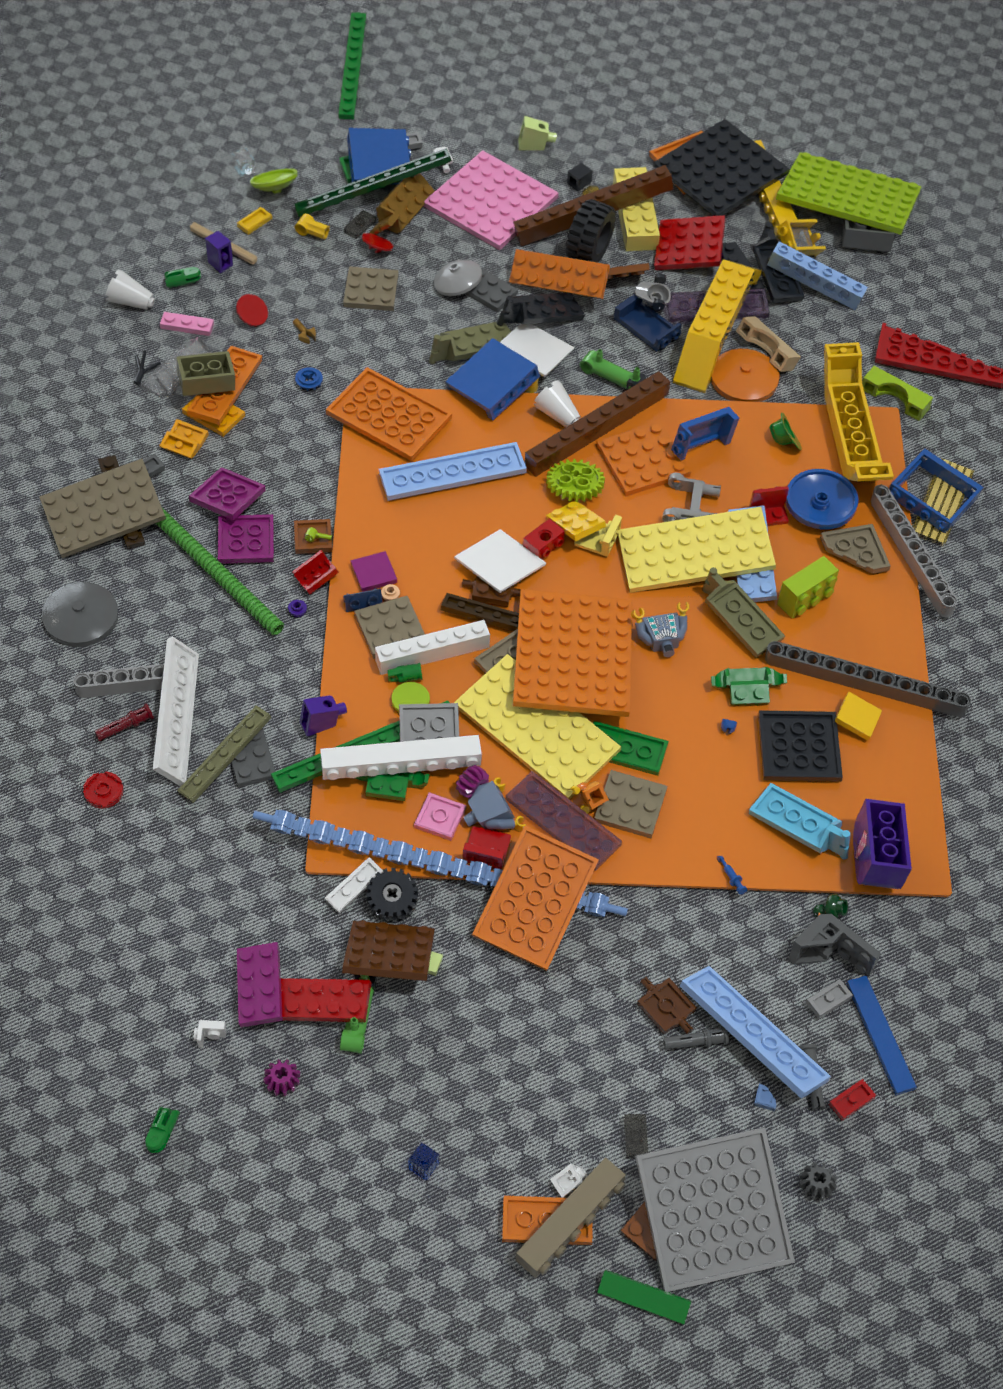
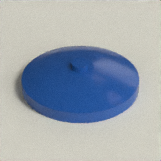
[786,469,858,529]

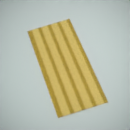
[913,458,974,544]

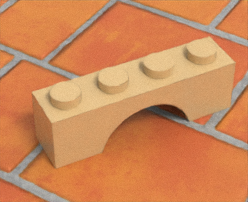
[736,316,801,372]

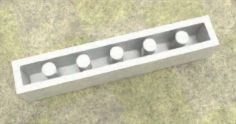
[375,620,490,675]

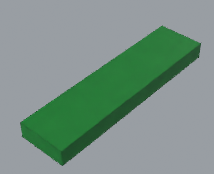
[597,1269,691,1324]

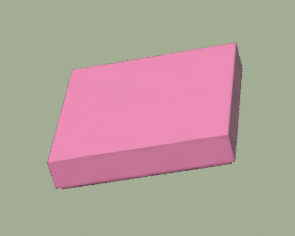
[414,793,466,841]

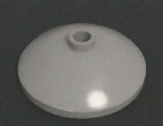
[434,260,482,296]

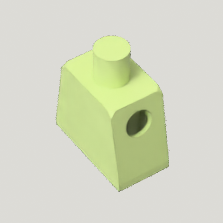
[518,116,557,150]

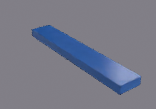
[846,976,916,1095]

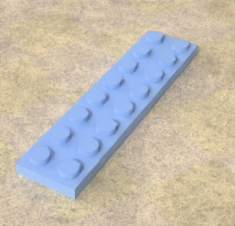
[379,442,527,501]
[680,966,831,1099]

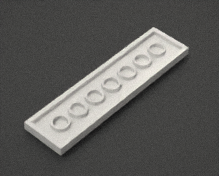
[153,636,199,786]

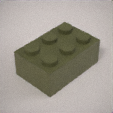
[176,351,235,396]

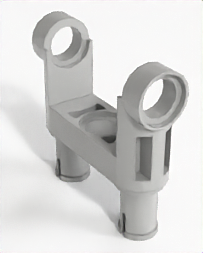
[662,473,721,522]

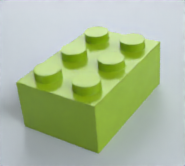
[777,556,839,618]

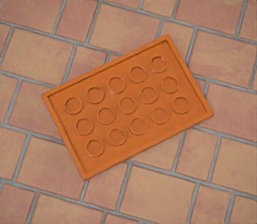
[326,367,452,461]
[472,825,599,971]

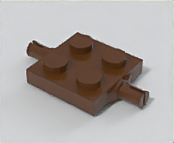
[462,576,521,607]
[637,977,697,1035]

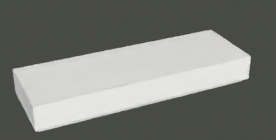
[325,857,383,914]

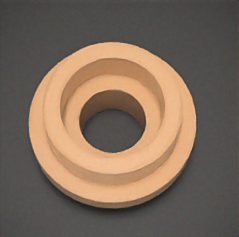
[381,584,400,601]

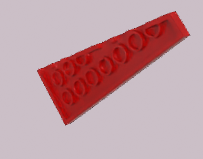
[875,323,1003,388]

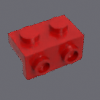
[292,550,339,595]

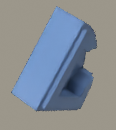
[754,1083,776,1112]

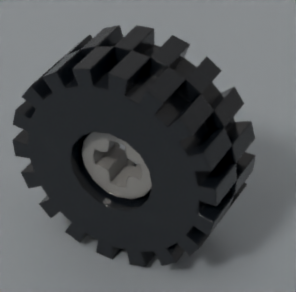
[366,868,418,923]

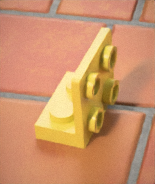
[574,515,622,557]

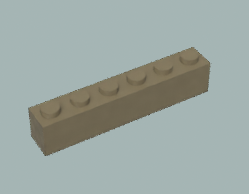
[515,1157,626,1279]

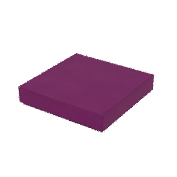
[351,551,397,592]

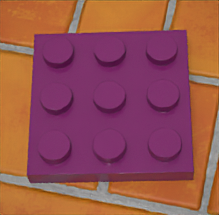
[189,467,266,520]
[218,514,274,564]

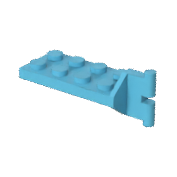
[749,783,850,859]

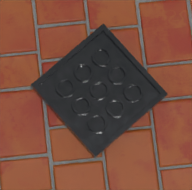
[758,710,843,782]

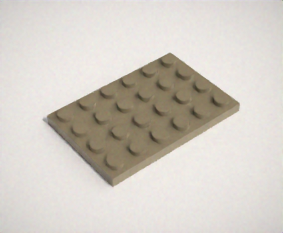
[40,459,166,558]

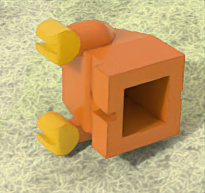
[570,781,609,814]

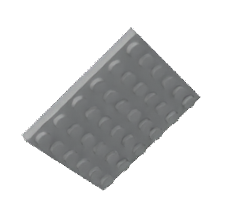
[635,1127,795,1292]

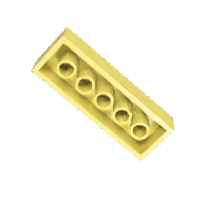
[613,167,660,251]

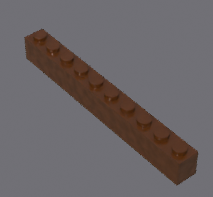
[513,165,673,246]
[525,371,670,477]

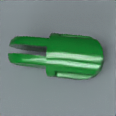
[164,267,201,288]
[145,1107,180,1153]

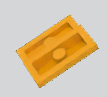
[159,419,209,459]

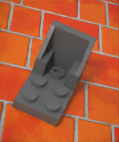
[788,914,881,977]

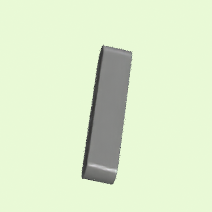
[73,664,164,698]

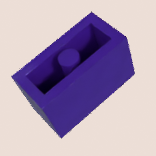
[205,231,233,273]

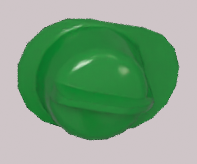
[769,412,802,450]

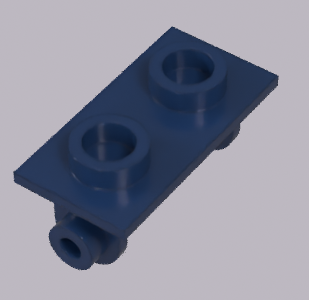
[343,588,383,612]

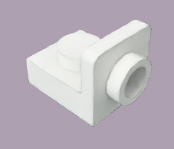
[194,1020,226,1048]
[550,1164,588,1198]

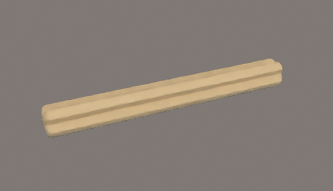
[190,222,257,265]

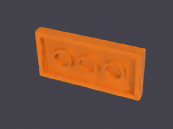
[502,1196,592,1245]

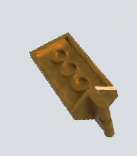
[370,173,435,235]

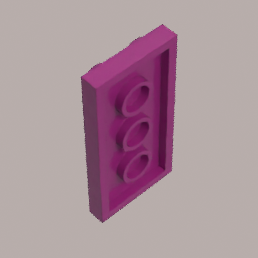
[237,942,282,1027]

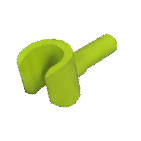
[305,527,332,542]

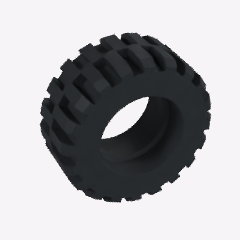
[565,199,616,263]

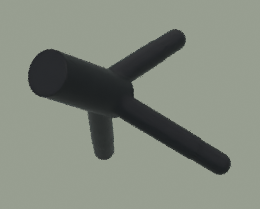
[134,350,161,385]

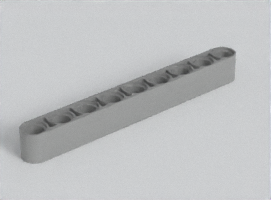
[870,485,957,618]

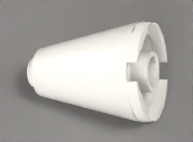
[105,269,155,310]
[534,380,581,427]

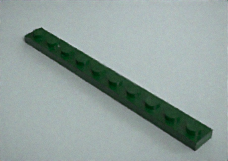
[294,148,452,217]

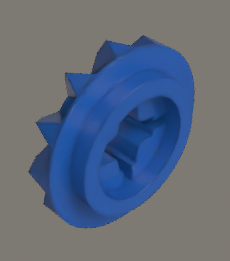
[295,367,323,391]

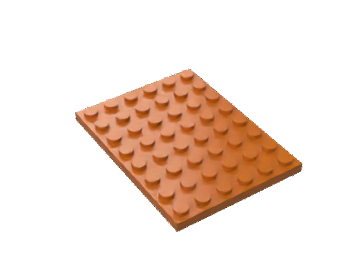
[513,589,632,717]

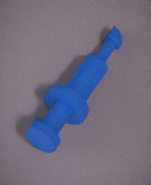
[717,856,747,895]

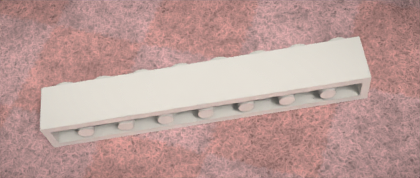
[320,735,482,780]

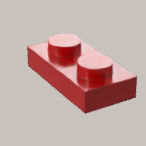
[829,1079,876,1121]

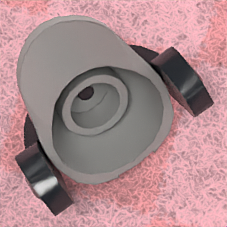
[635,273,671,311]

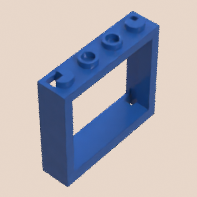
[889,448,983,533]

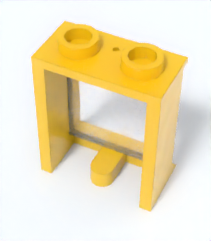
[777,219,826,257]

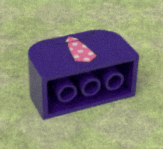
[853,799,912,889]

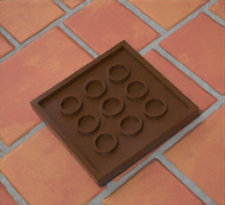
[342,920,435,981]

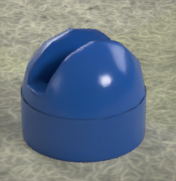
[721,719,737,734]

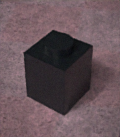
[567,162,593,191]

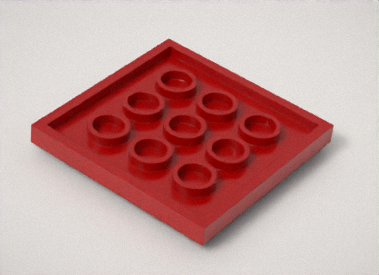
[654,215,726,270]

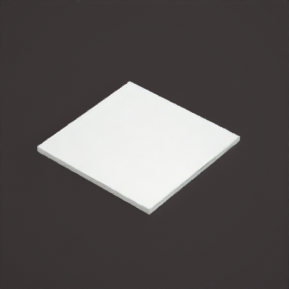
[500,324,574,377]
[454,529,546,593]

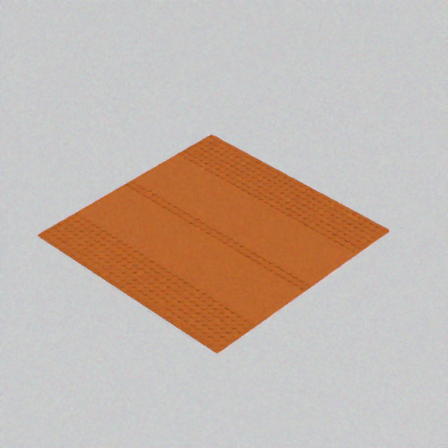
[305,386,952,897]

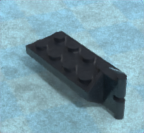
[752,222,805,303]
[497,293,585,326]

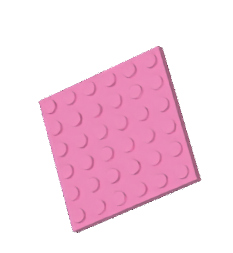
[423,150,559,250]

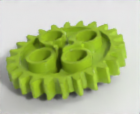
[546,459,605,502]

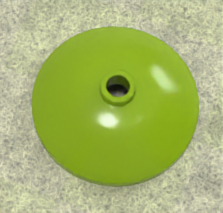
[250,168,298,193]

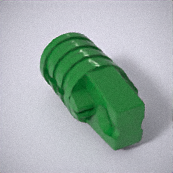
[387,663,423,682]

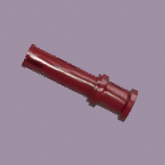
[94,703,154,742]

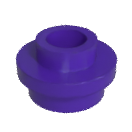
[288,600,307,618]

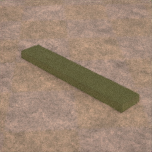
[177,705,271,803]

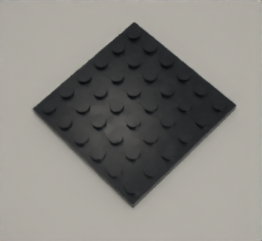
[653,119,790,216]

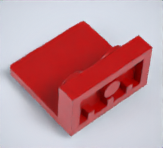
[749,486,789,526]
[463,826,511,869]

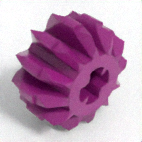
[456,765,489,799]
[264,1058,300,1097]

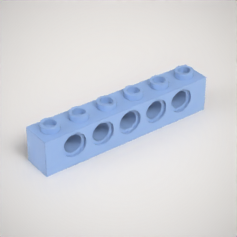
[767,241,868,310]

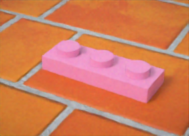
[160,312,214,336]

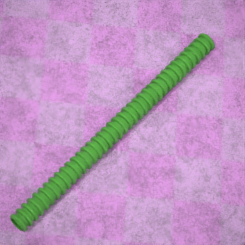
[156,508,284,635]

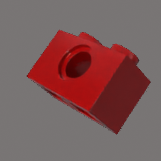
[523,518,565,559]

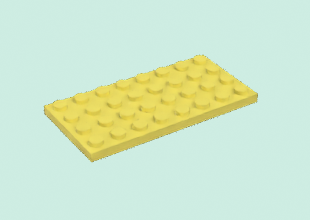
[617,507,776,593]
[454,654,621,801]

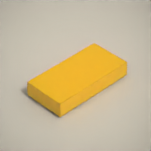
[237,207,272,235]

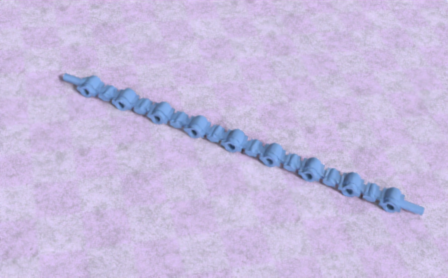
[253,810,628,917]

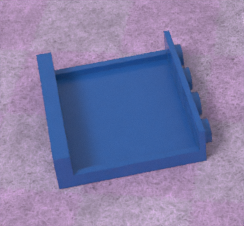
[347,128,411,184]
[445,338,540,421]

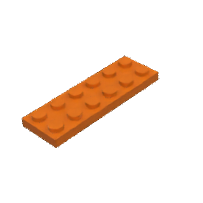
[509,249,610,299]
[187,346,262,425]

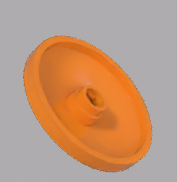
[711,349,779,402]

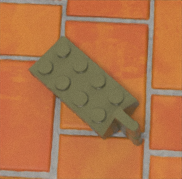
[429,322,511,364]
[702,567,785,658]

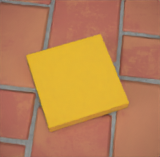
[834,692,882,741]

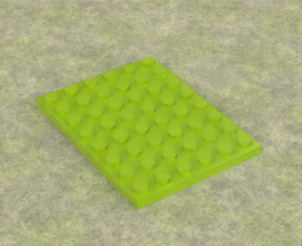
[776,152,922,235]

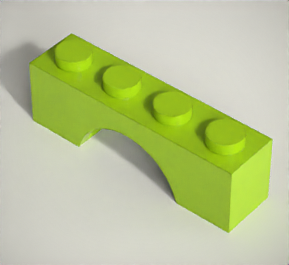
[862,366,933,421]

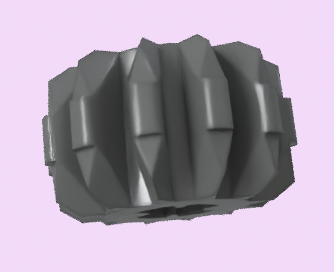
[799,1162,837,1201]

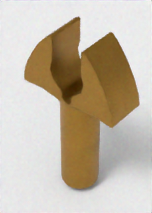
[293,319,316,344]

